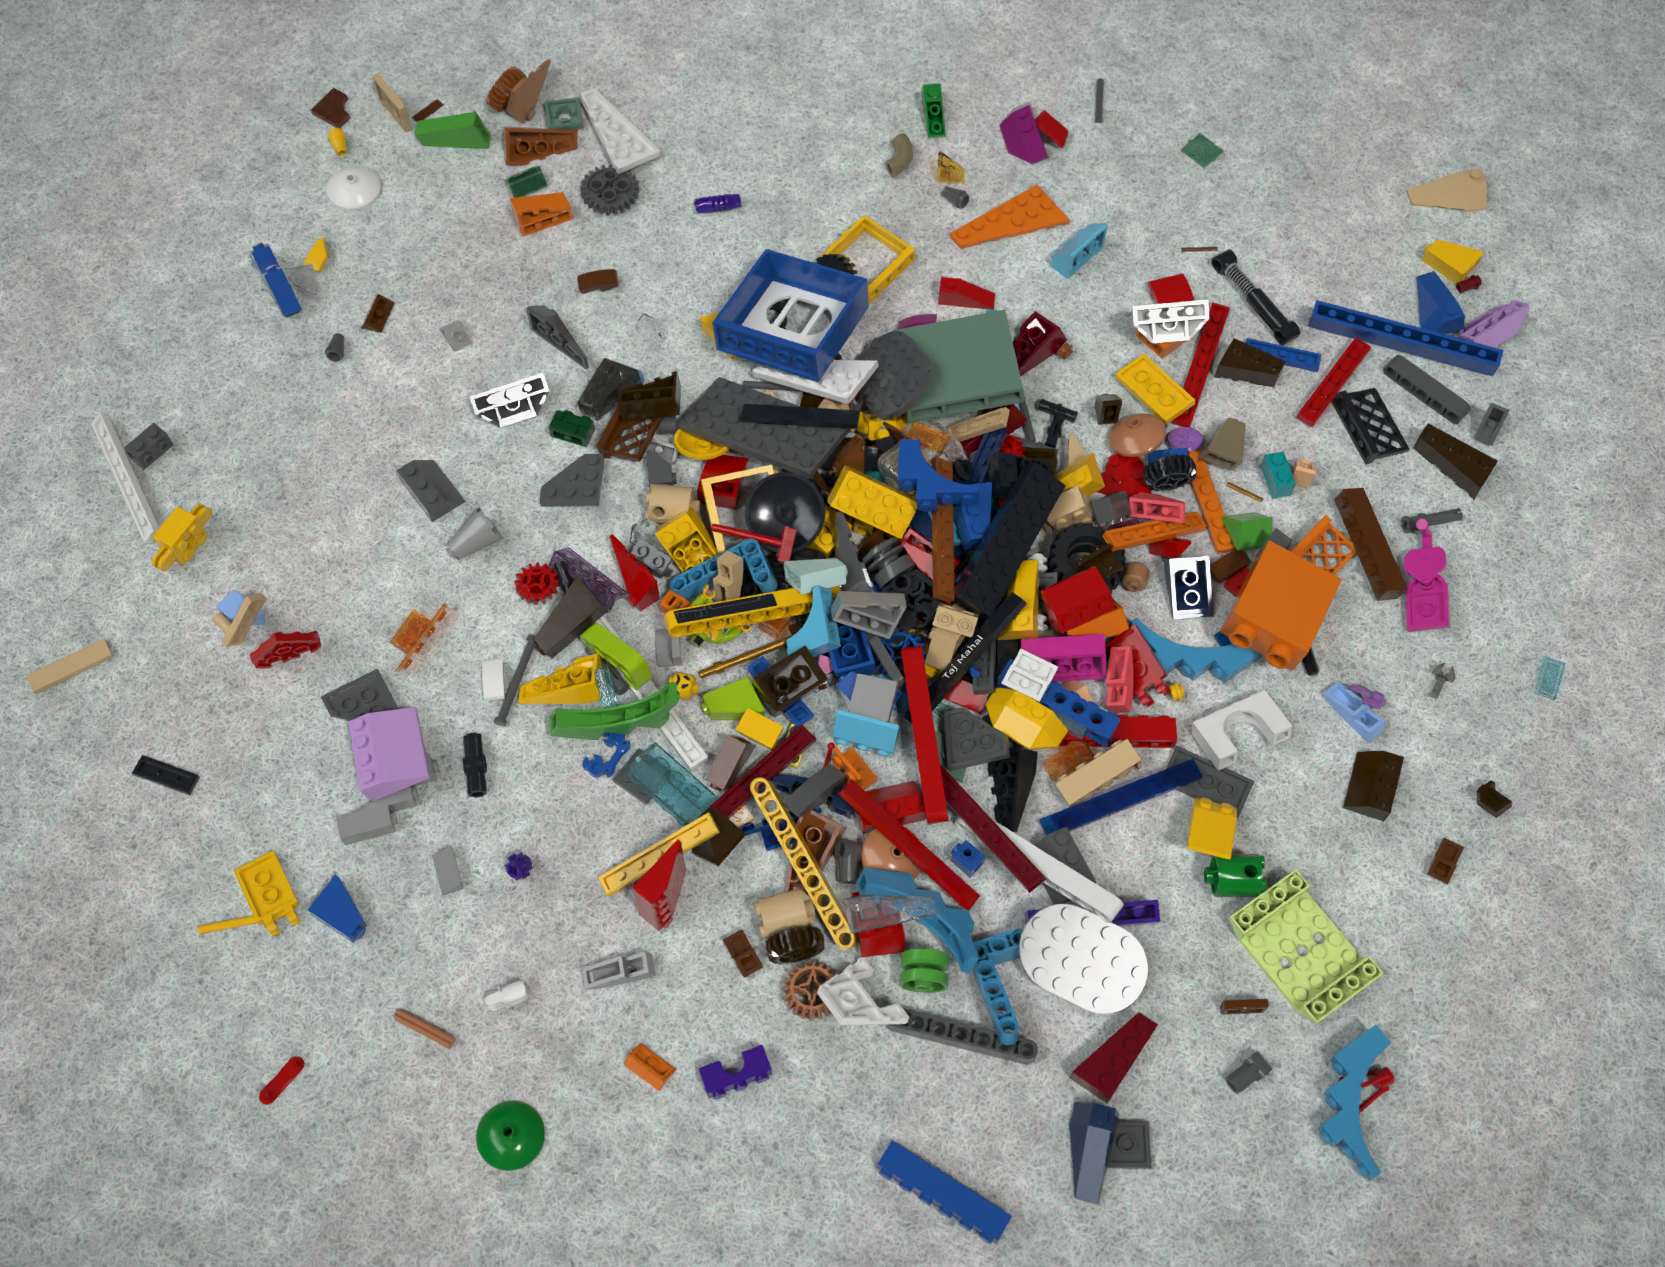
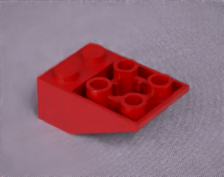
[697,454,749,510]
[852,892,905,958]

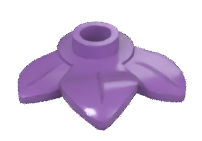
[1349,684,1386,709]

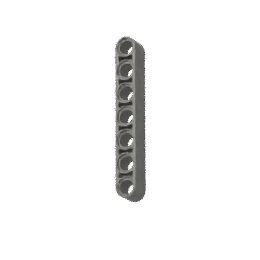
[886,1008,1038,1064]

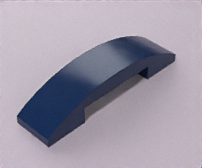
[772,775,852,818]

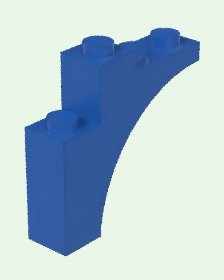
[249,242,302,317]
[897,439,979,512]

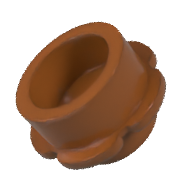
[1056,342,1073,360]

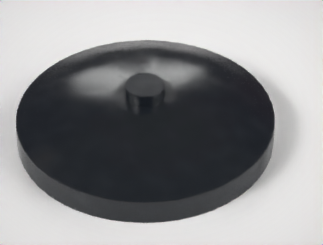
[745,472,826,553]

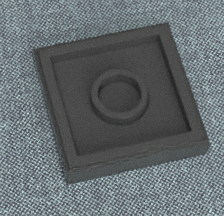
[1107,1121,1152,1169]

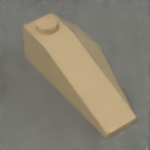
[1406,168,1487,212]

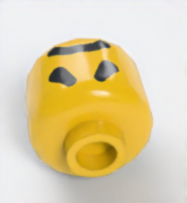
[669,672,699,701]

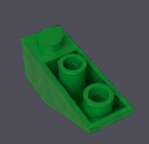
[921,83,946,138]

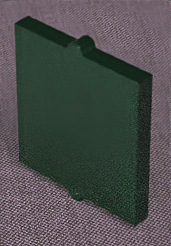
[1181,133,1224,168]

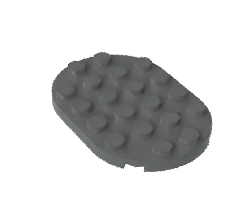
[858,331,931,420]

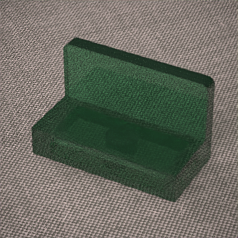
[504,165,548,198]

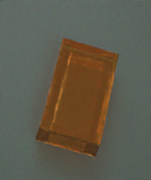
[906,421,950,455]

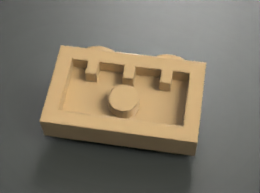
[933,603,979,637]

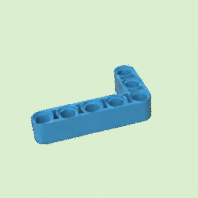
[670,539,778,600]
[971,929,1022,1045]

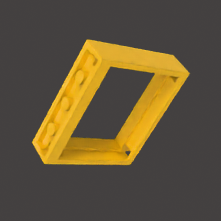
[820,215,915,304]
[701,465,777,554]

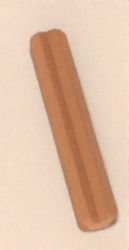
[394,1009,455,1048]

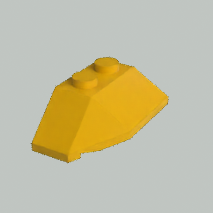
[985,688,1068,750]

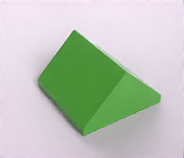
[1221,512,1273,551]

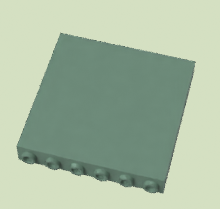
[893,310,1025,423]

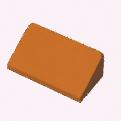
[624,1043,676,1091]

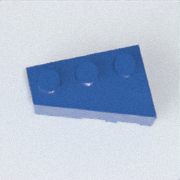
[953,482,992,550]

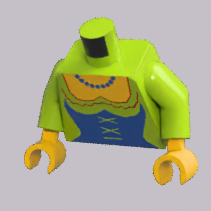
[690,585,753,648]

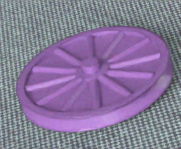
[1168,427,1203,452]

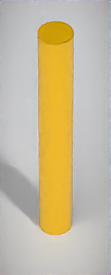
[198,915,257,934]

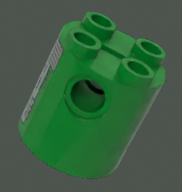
[1204,854,1267,897]

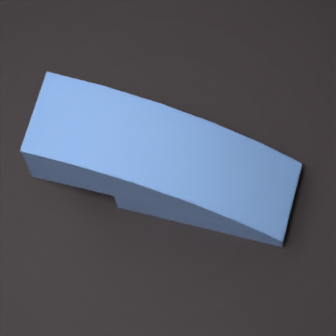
[1323,682,1385,743]

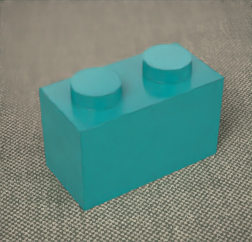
[1260,451,1296,499]

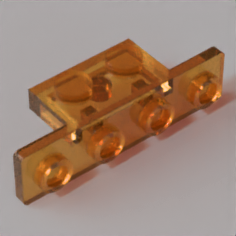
[389,603,447,672]

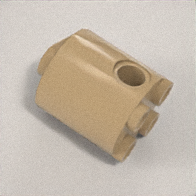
[645,483,701,524]
[754,888,815,940]

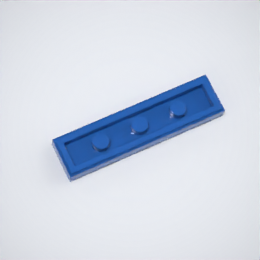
[1246,338,1321,372]

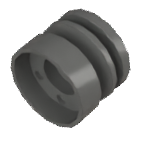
[862,537,916,589]

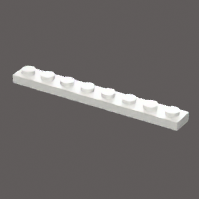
[91,412,159,543]

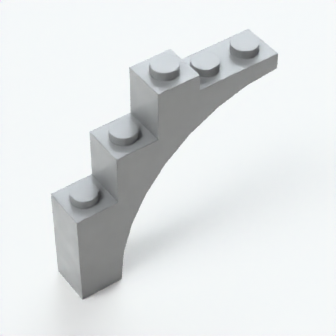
[337,727,440,846]

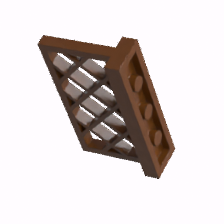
[596,386,663,462]

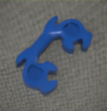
[583,732,631,778]

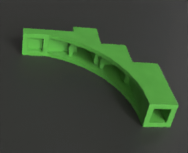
[549,682,680,740]

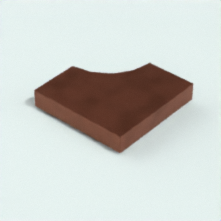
[311,87,350,128]

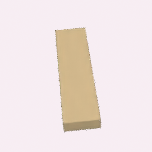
[944,407,1010,445]
[26,639,114,694]

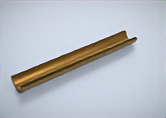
[1226,482,1264,503]

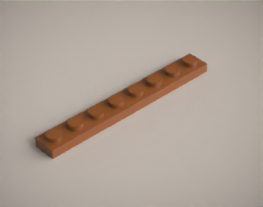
[932,456,955,603]

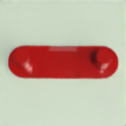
[259,1056,304,1105]

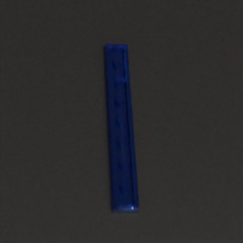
[1039,758,1203,836]

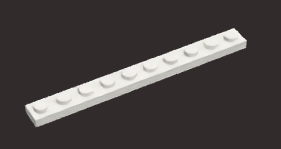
[592,616,708,771]

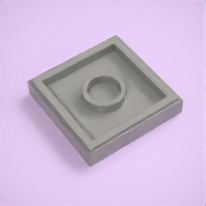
[848,673,899,723]

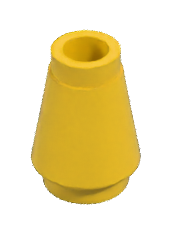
[328,128,347,156]

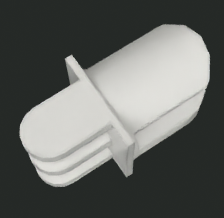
[485,981,529,1011]

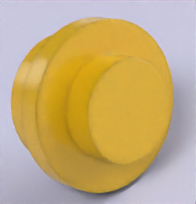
[1169,681,1185,702]

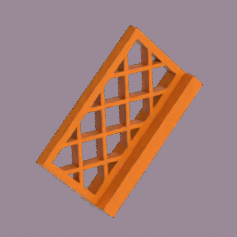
[1291,515,1356,575]

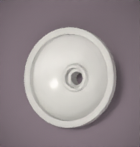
[326,166,381,210]

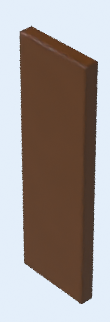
[412,99,444,122]

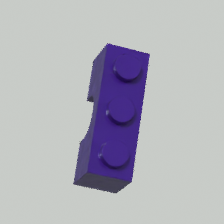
[699,1044,772,1100]

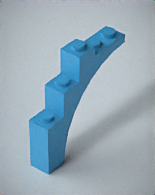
[1129,617,1263,683]
[856,867,979,973]
[1318,1025,1391,1181]

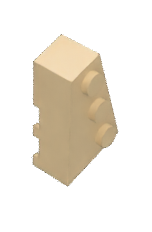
[925,603,967,671]

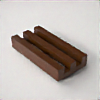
[1220,999,1269,1015]

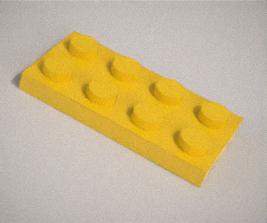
[1115,354,1195,425]

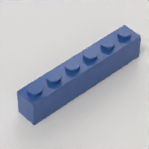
[877,1141,1012,1244]

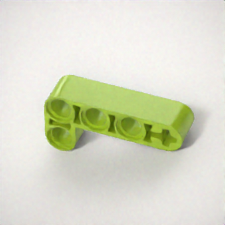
[580,622,653,690]

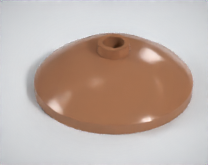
[1108,413,1166,457]
[861,827,921,881]

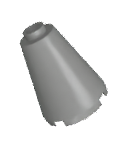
[446,507,504,560]

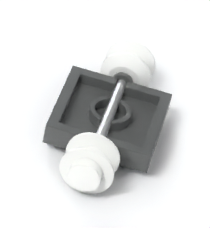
[1027,553,1059,634]

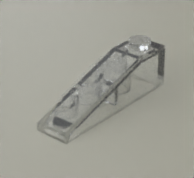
[843,895,937,934]

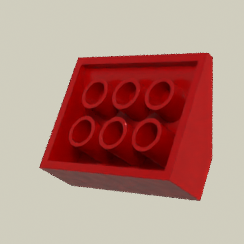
[632,839,686,931]

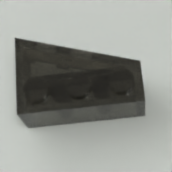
[577,358,641,421]

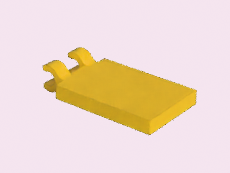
[233,850,301,937]

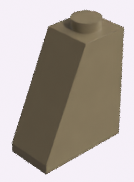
[1198,417,1246,471]

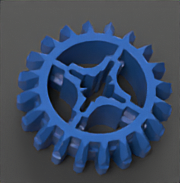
[872,627,927,675]

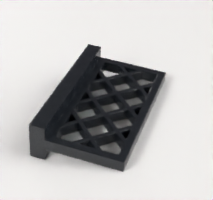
[1332,388,1409,465]

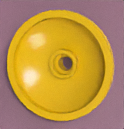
[674,429,730,460]

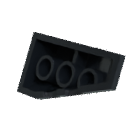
[988,747,1038,832]

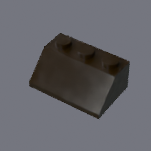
[1343,750,1404,822]

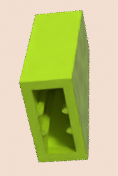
[701,676,765,720]

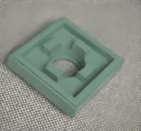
[544,97,584,130]

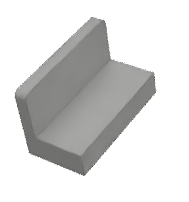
[655,629,682,667]

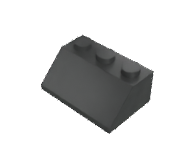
[397,460,465,522]
[1034,827,1097,904]

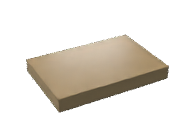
[372,73,412,132]

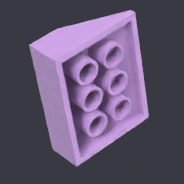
[348,707,430,802]

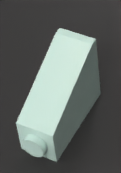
[784,558,848,594]

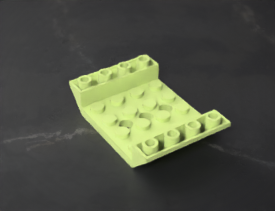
[1229,869,1384,1024]

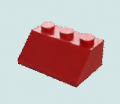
[1040,566,1115,634]
[857,781,925,834]

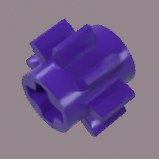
[505,852,533,881]

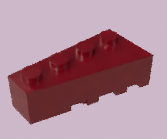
[1069,1012,1158,1104]

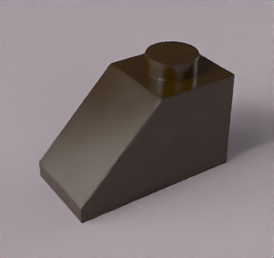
[1094,394,1122,425]

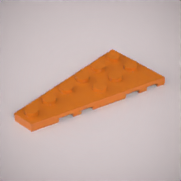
[950,184,1070,249]

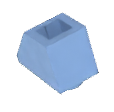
[216,590,266,626]

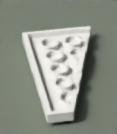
[580,88,661,174]
[752,360,879,404]

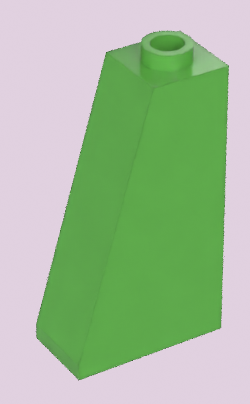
[415,111,491,149]

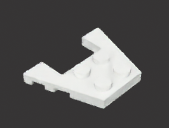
[817,957,909,1025]

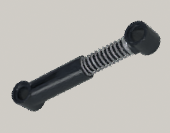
[1211,249,1300,345]

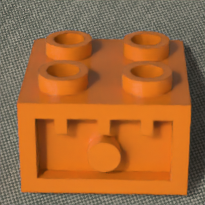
[832,747,878,790]

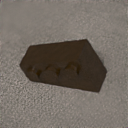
[617,371,681,421]

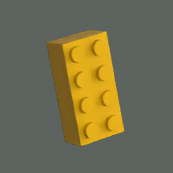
[827,465,917,539]

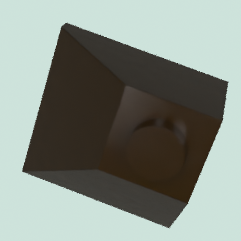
[692,808,746,867]

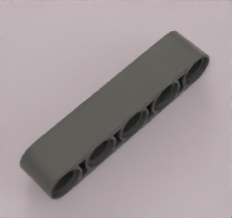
[1383,355,1471,424]

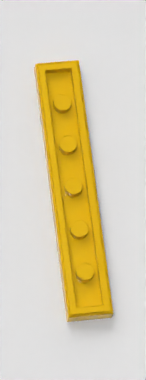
[598,812,720,897]

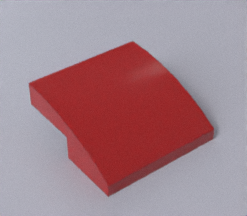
[1148,273,1195,304]

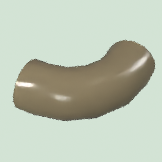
[885,133,914,177]

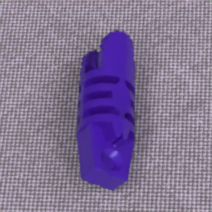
[694,194,741,213]

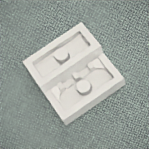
[1002,649,1058,702]

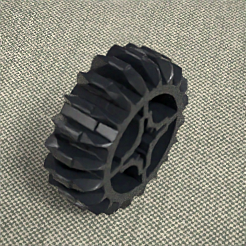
[1143,454,1197,492]

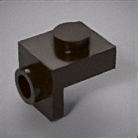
[1477,780,1512,818]

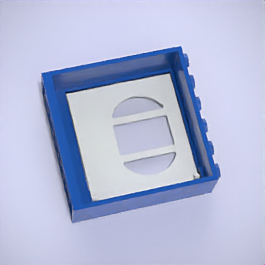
[712,249,869,383]

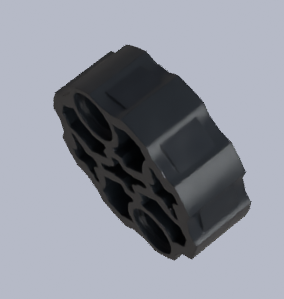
[882,570,941,632]

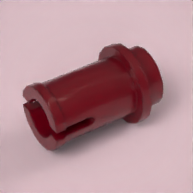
[1456,275,1482,294]

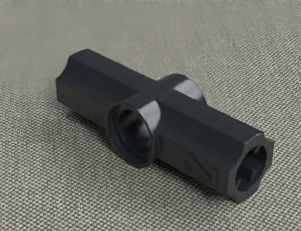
[463,732,487,798]

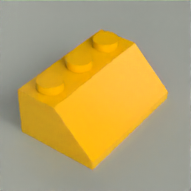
[1054,452,1105,497]

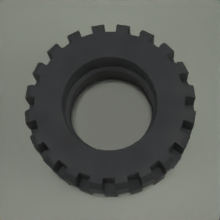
[1047,523,1126,594]

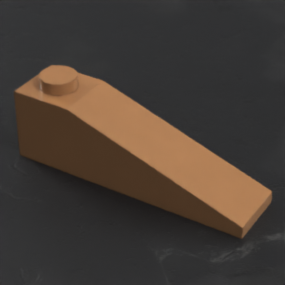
[506,59,551,124]

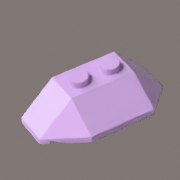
[1460,300,1530,348]

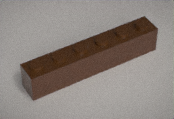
[1334,488,1408,601]

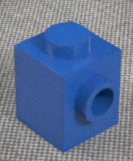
[951,840,986,878]

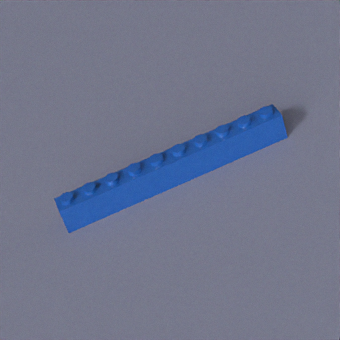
[1308,300,1503,376]

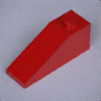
[938,277,995,310]

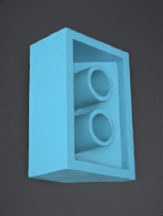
[1051,223,1108,279]
[833,709,900,757]

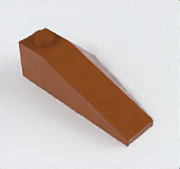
[503,127,577,165]
[784,810,847,895]

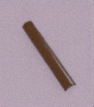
[1181,247,1218,252]

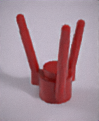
[1339,1067,1395,1113]

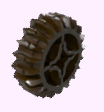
[765,926,825,965]

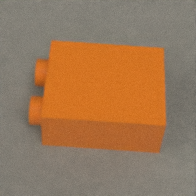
[1219,540,1342,671]

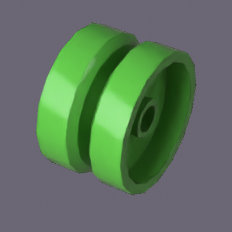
[900,949,949,993]

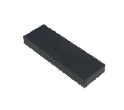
[132,755,200,796]

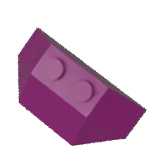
[999,101,1049,164]

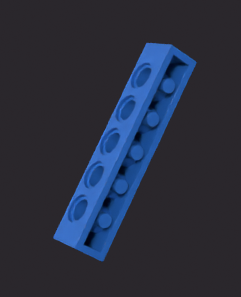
[997,659,1121,747]

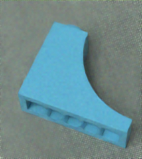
[786,585,841,657]

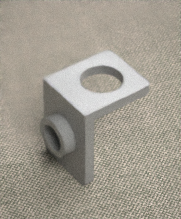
[439,321,470,351]

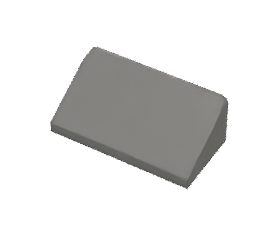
[643,435,680,465]
[432,846,463,895]

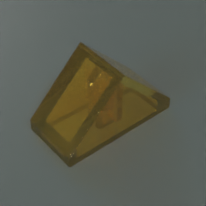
[937,151,965,184]

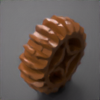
[486,66,526,112]

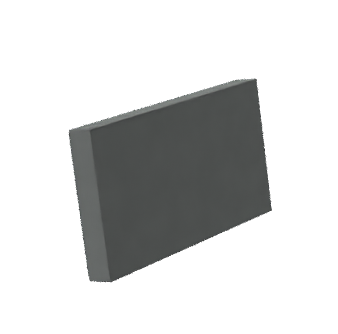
[1160,746,1255,818]

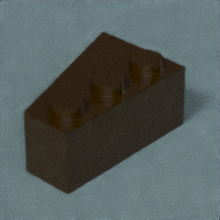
[1214,338,1286,388]

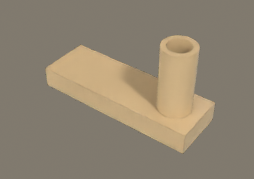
[212,593,266,647]

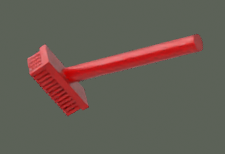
[711,523,796,561]

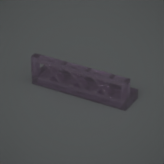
[548,547,627,613]

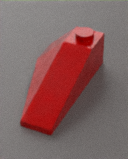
[609,534,660,612]

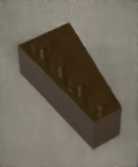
[1413,423,1498,500]

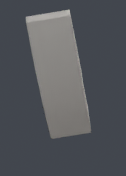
[582,951,656,990]

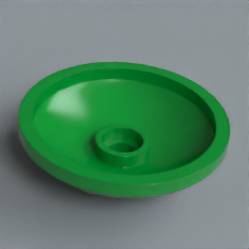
[476,1101,545,1171]

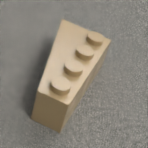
[1055,739,1142,809]

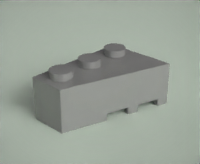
[831,591,907,639]

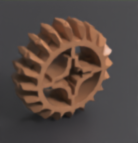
[782,960,838,1021]

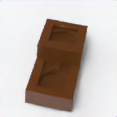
[577,269,619,294]
[1210,549,1252,583]
[1427,837,1464,884]
[722,929,763,978]

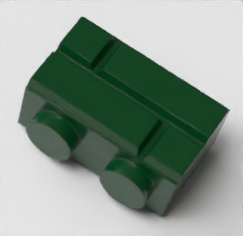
[549,410,595,447]

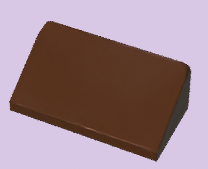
[361,294,395,333]

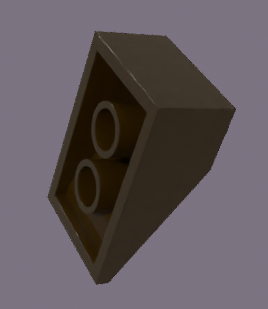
[752,646,828,718]

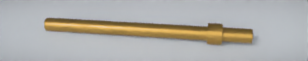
[698,634,795,679]

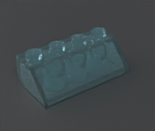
[625,742,718,826]

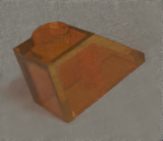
[833,435,865,477]
[1043,741,1094,781]

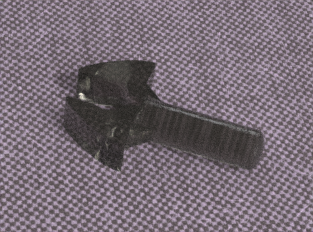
[1430,663,1455,699]

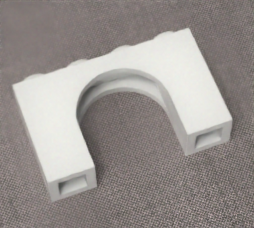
[1192,690,1292,771]

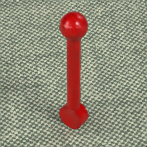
[823,742,835,768]

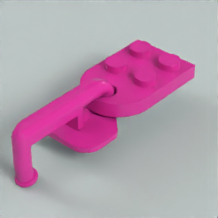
[1404,519,1450,632]

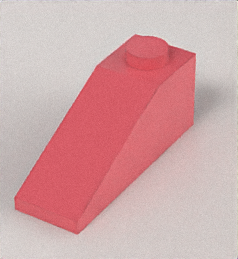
[1129,492,1185,523]

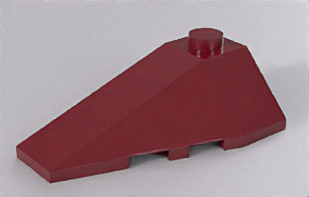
[1013,311,1067,377]
[949,404,1027,459]

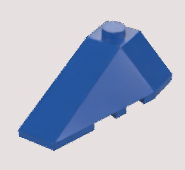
[1416,271,1465,335]

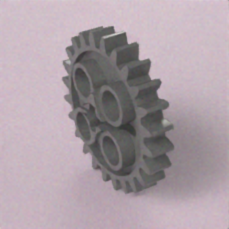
[580,164,639,215]

